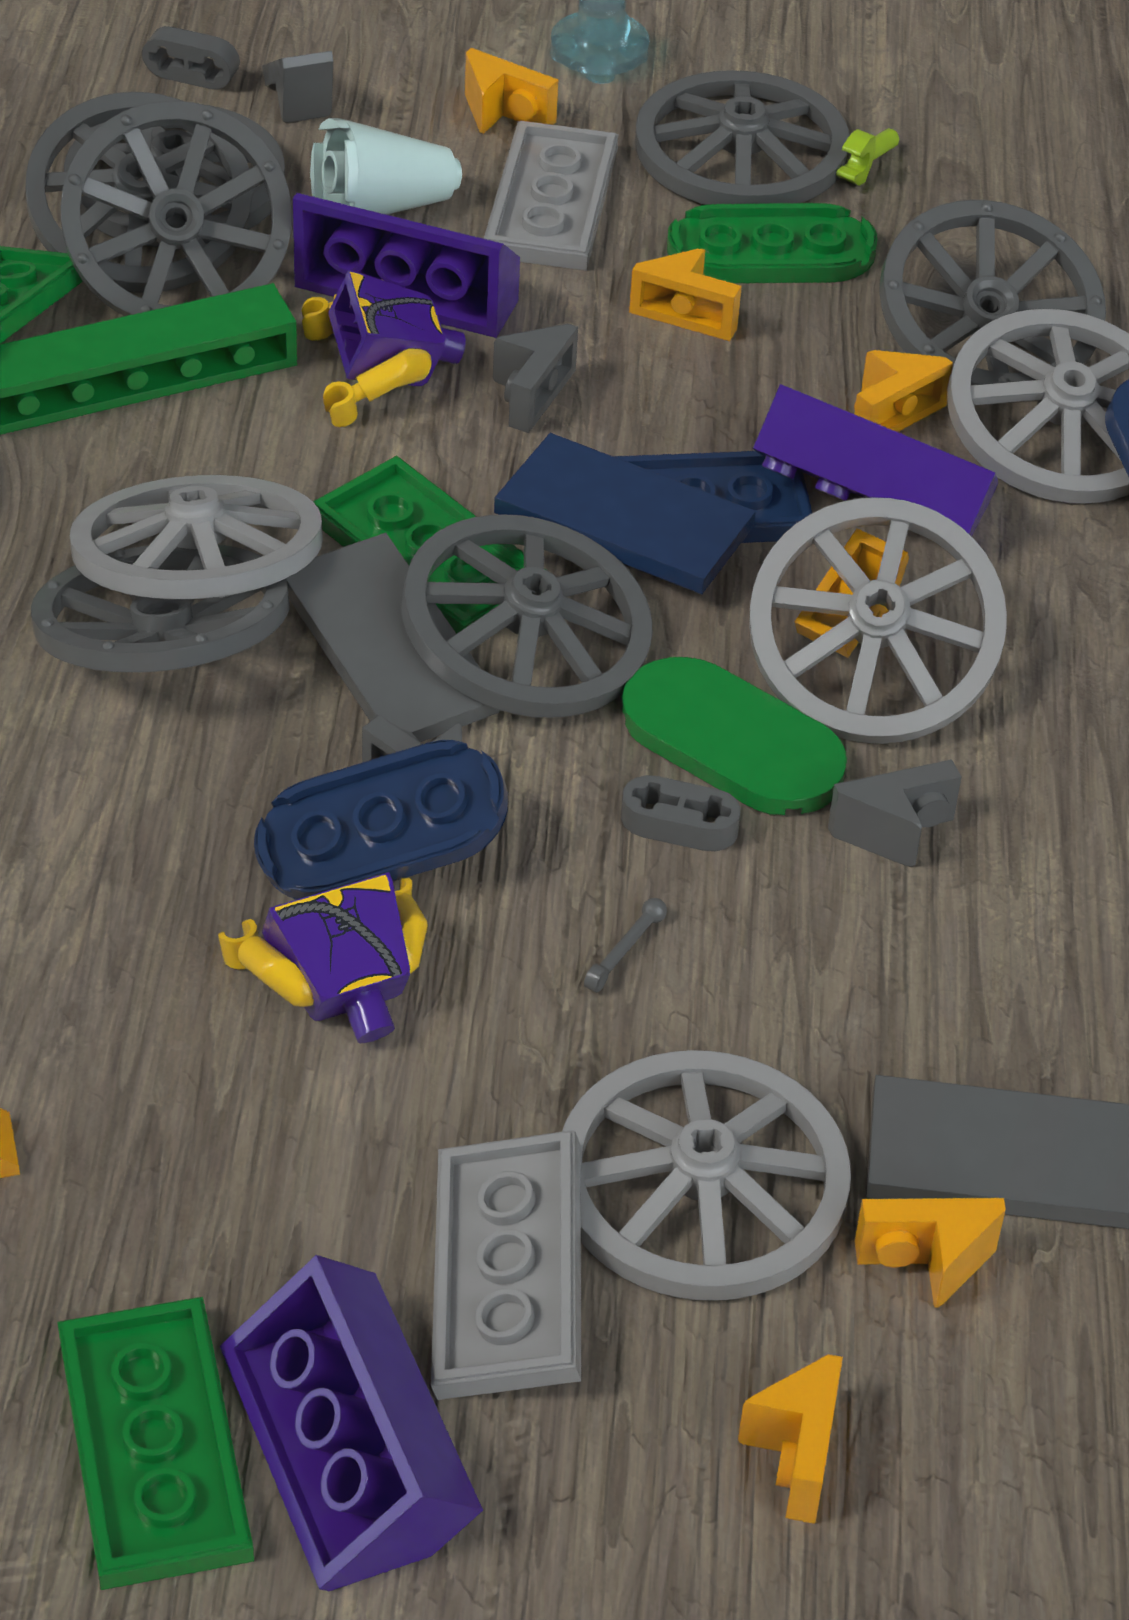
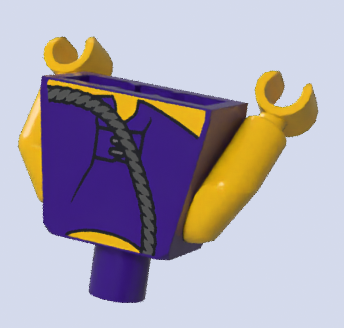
[301,270,466,427]
[218,872,428,1044]

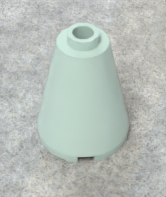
[310,118,462,215]

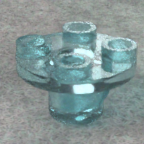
[550,0,649,84]

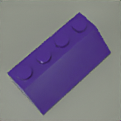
[293,193,520,338]
[753,384,999,537]
[220,1255,483,1591]

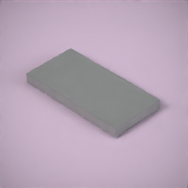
[484,121,619,271]
[431,1130,581,1400]

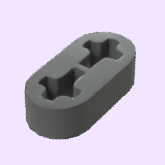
[142,26,240,89]
[621,775,741,852]

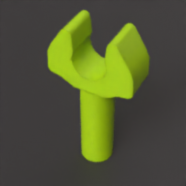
[836,128,899,186]

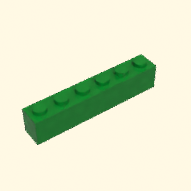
[0,283,297,435]

